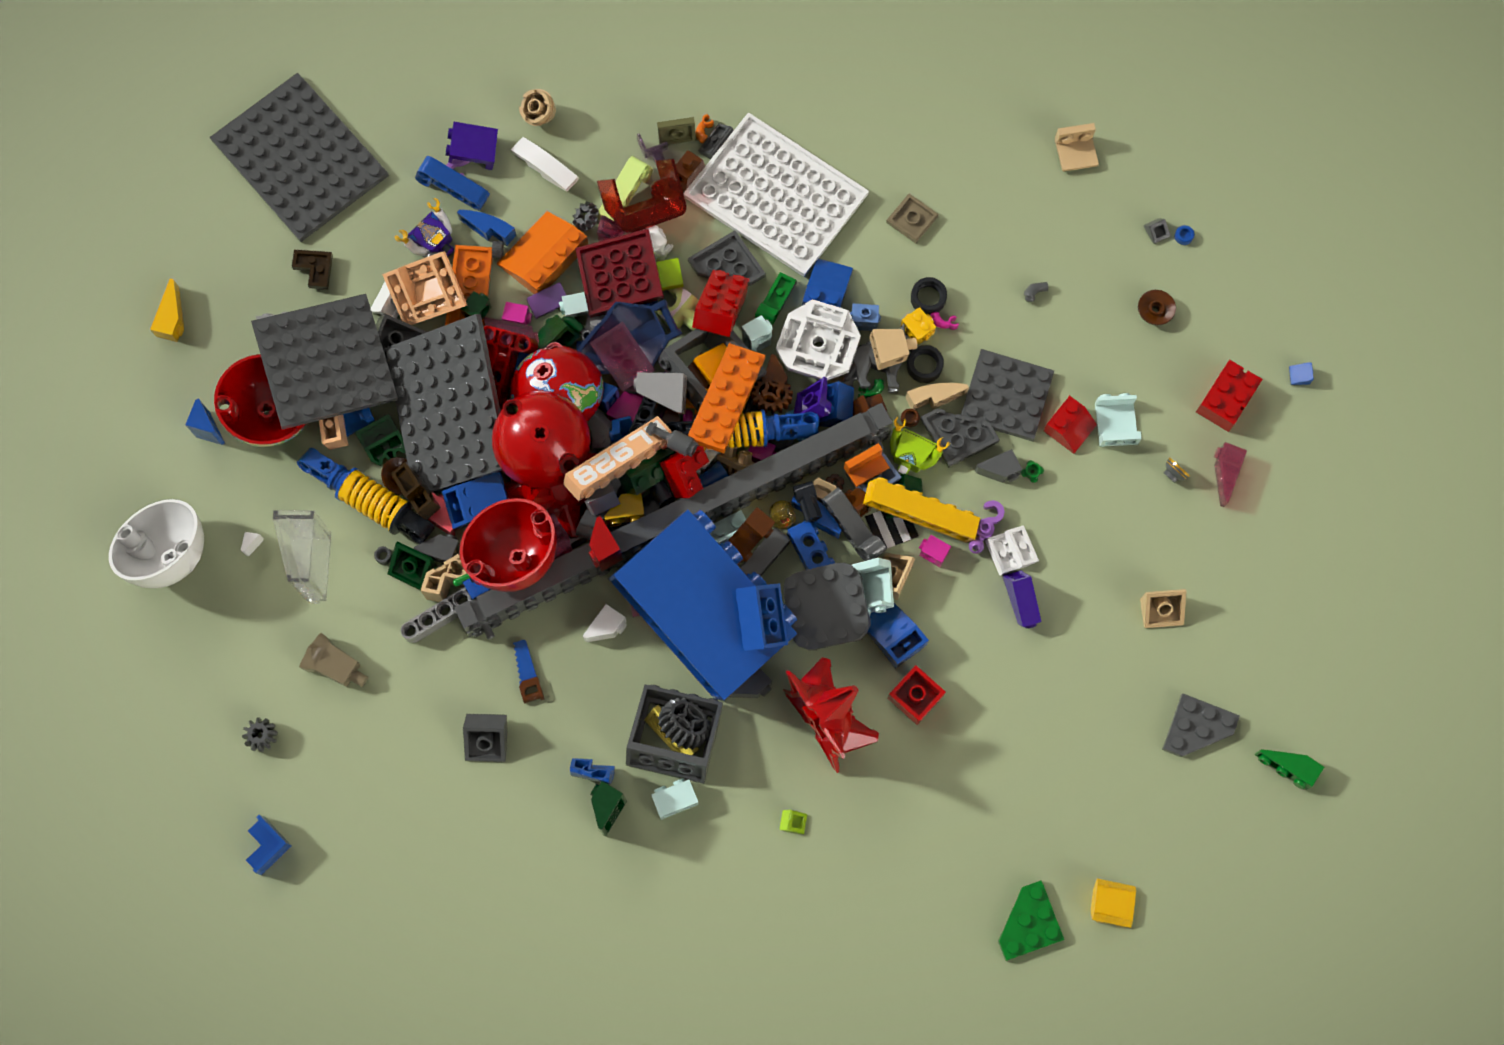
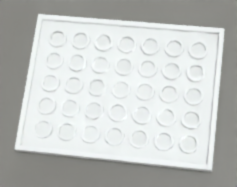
[683,112,869,277]

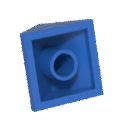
[185,398,225,445]

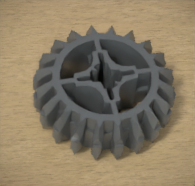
[658,698,711,750]

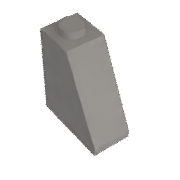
[634,372,687,415]

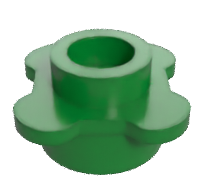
[1021,460,1044,483]

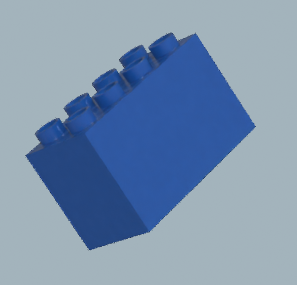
[608,510,797,700]

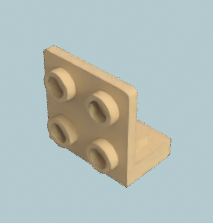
[1055,123,1099,172]

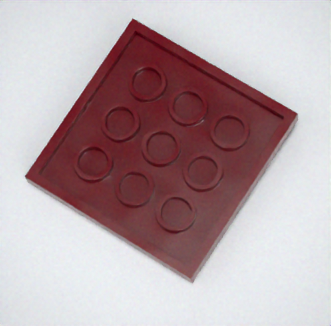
[575,229,664,318]

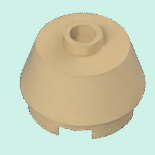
[519,89,556,126]

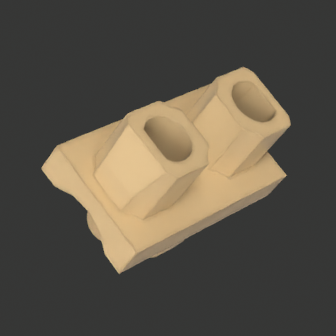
[716,445,755,476]

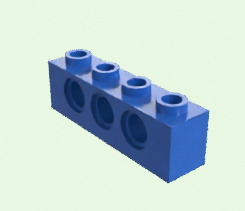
[787,521,835,570]

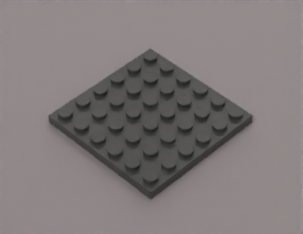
[251,294,398,430]

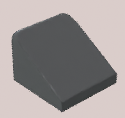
[1144,218,1170,243]

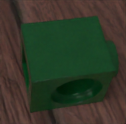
[460,291,492,320]

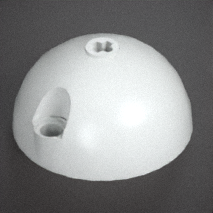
[109,499,204,588]

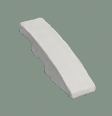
[511,137,579,192]

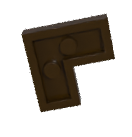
[292,250,333,290]

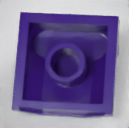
[793,376,832,419]

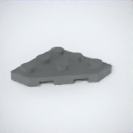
[688,231,766,286]
[921,408,1000,468]
[1162,693,1240,757]

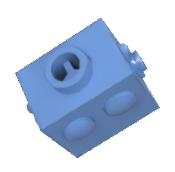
[850,304,881,331]

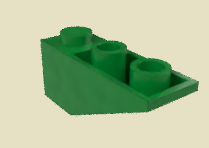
[1254,749,1324,790]

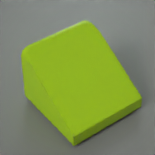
[780,810,807,834]

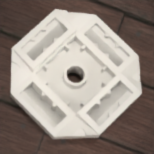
[776,299,861,380]

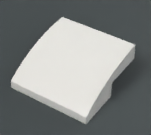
[985,525,1039,576]

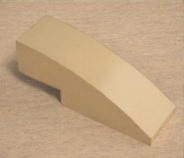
[906,383,969,410]

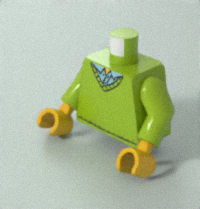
[889,416,950,475]

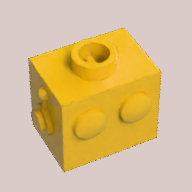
[900,307,936,345]

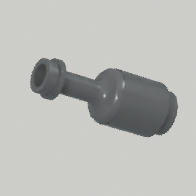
[646,422,698,457]

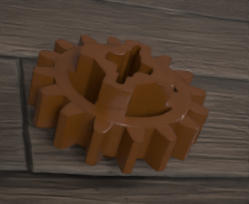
[750,375,793,415]

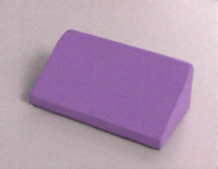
[527,282,567,319]

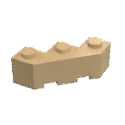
[421,554,472,602]

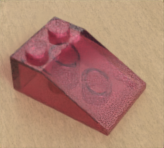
[590,321,655,392]

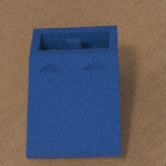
[442,472,509,529]
[867,603,929,669]

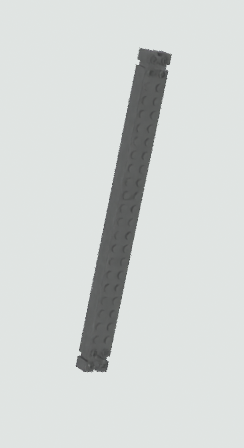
[454,403,893,640]

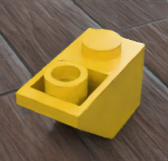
[604,493,645,527]

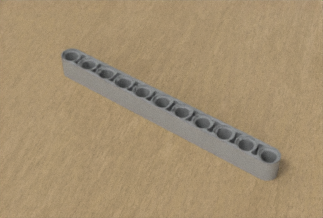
[401,519,587,643]

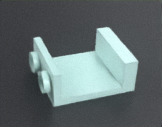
[1095,393,1142,447]
[852,558,894,616]

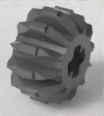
[242,717,278,752]

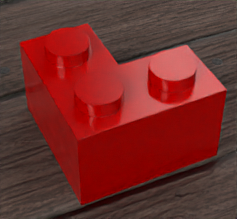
[660,445,709,498]

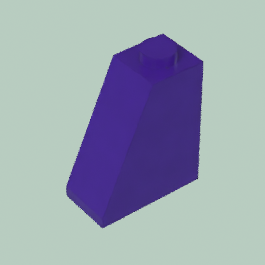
[1002,570,1042,628]

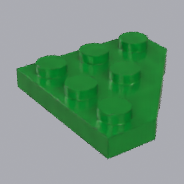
[998,880,1064,961]

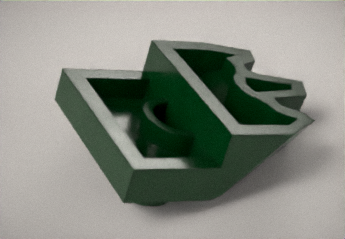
[355,414,406,466]

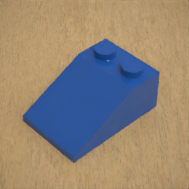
[802,259,853,308]

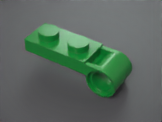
[755,272,797,325]

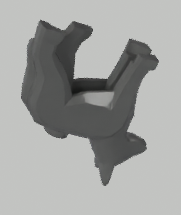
[844,324,918,393]

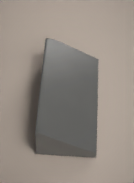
[698,123,734,159]

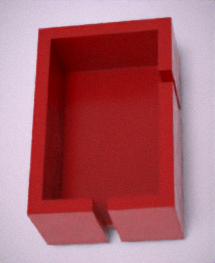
[1196,359,1263,432]

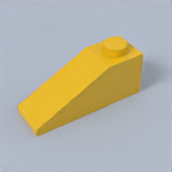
[150,278,184,342]

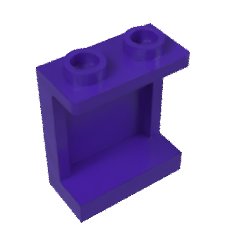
[445,121,498,170]

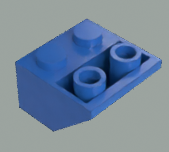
[819,381,854,427]

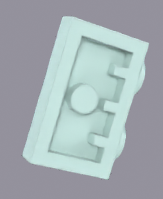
[710,510,746,545]

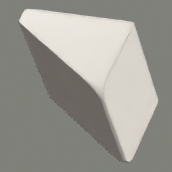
[241,532,264,556]

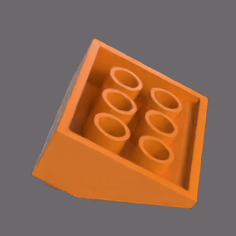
[497,211,589,294]

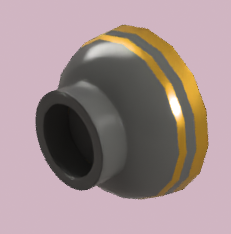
[1164,457,1190,483]

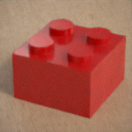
[887,665,946,725]

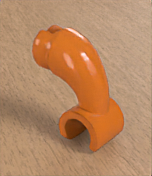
[695,114,714,143]

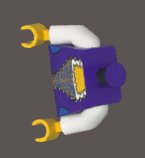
[395,198,454,257]

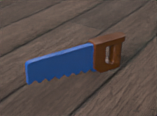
[513,640,545,704]

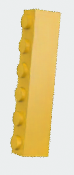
[863,477,980,543]

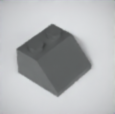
[463,713,508,762]

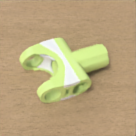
[655,287,699,331]

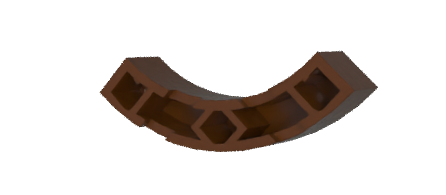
[728,507,776,565]

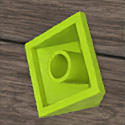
[657,258,684,291]

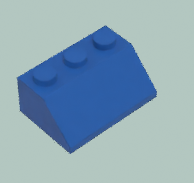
[736,583,788,651]

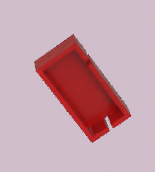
[692,270,749,337]

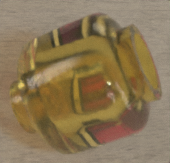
[769,500,796,529]

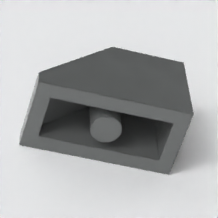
[975,449,1022,483]
[414,534,460,564]
[728,668,772,698]

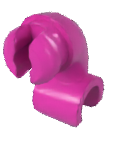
[930,312,959,330]

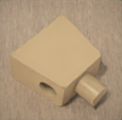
[870,329,917,370]

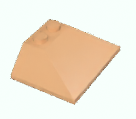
[382,251,467,325]

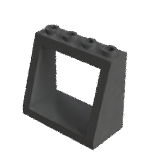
[657,329,767,412]
[626,684,723,784]

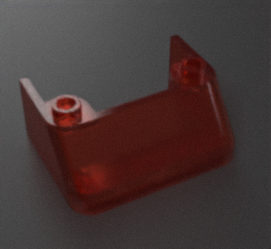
[597,158,687,233]

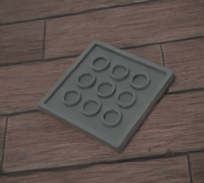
[961,349,1055,442]

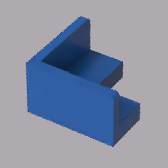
[246,814,292,875]

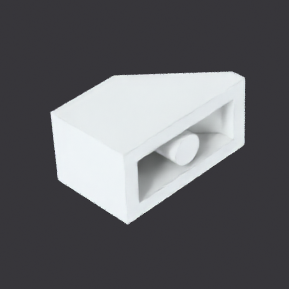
[583,604,627,642]

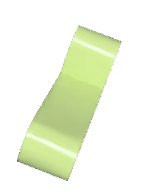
[597,156,653,228]

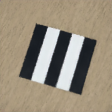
[865,511,919,548]

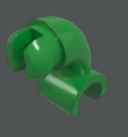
[858,379,884,399]

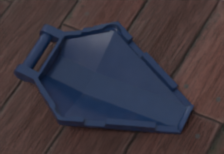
[577,299,683,374]

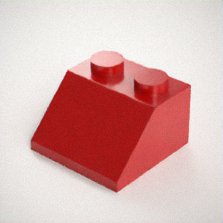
[1043,395,1097,454]
[588,516,623,571]

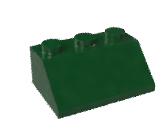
[619,447,676,495]
[590,781,627,837]

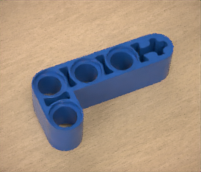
[415,156,490,211]

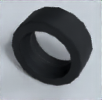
[911,277,947,315]
[907,345,944,383]

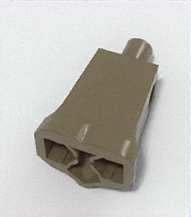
[299,633,368,687]

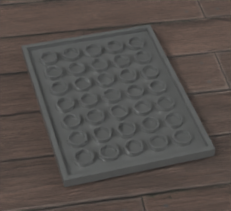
[210,73,389,242]
[385,314,503,493]

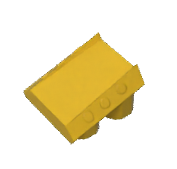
[1091,878,1136,928]

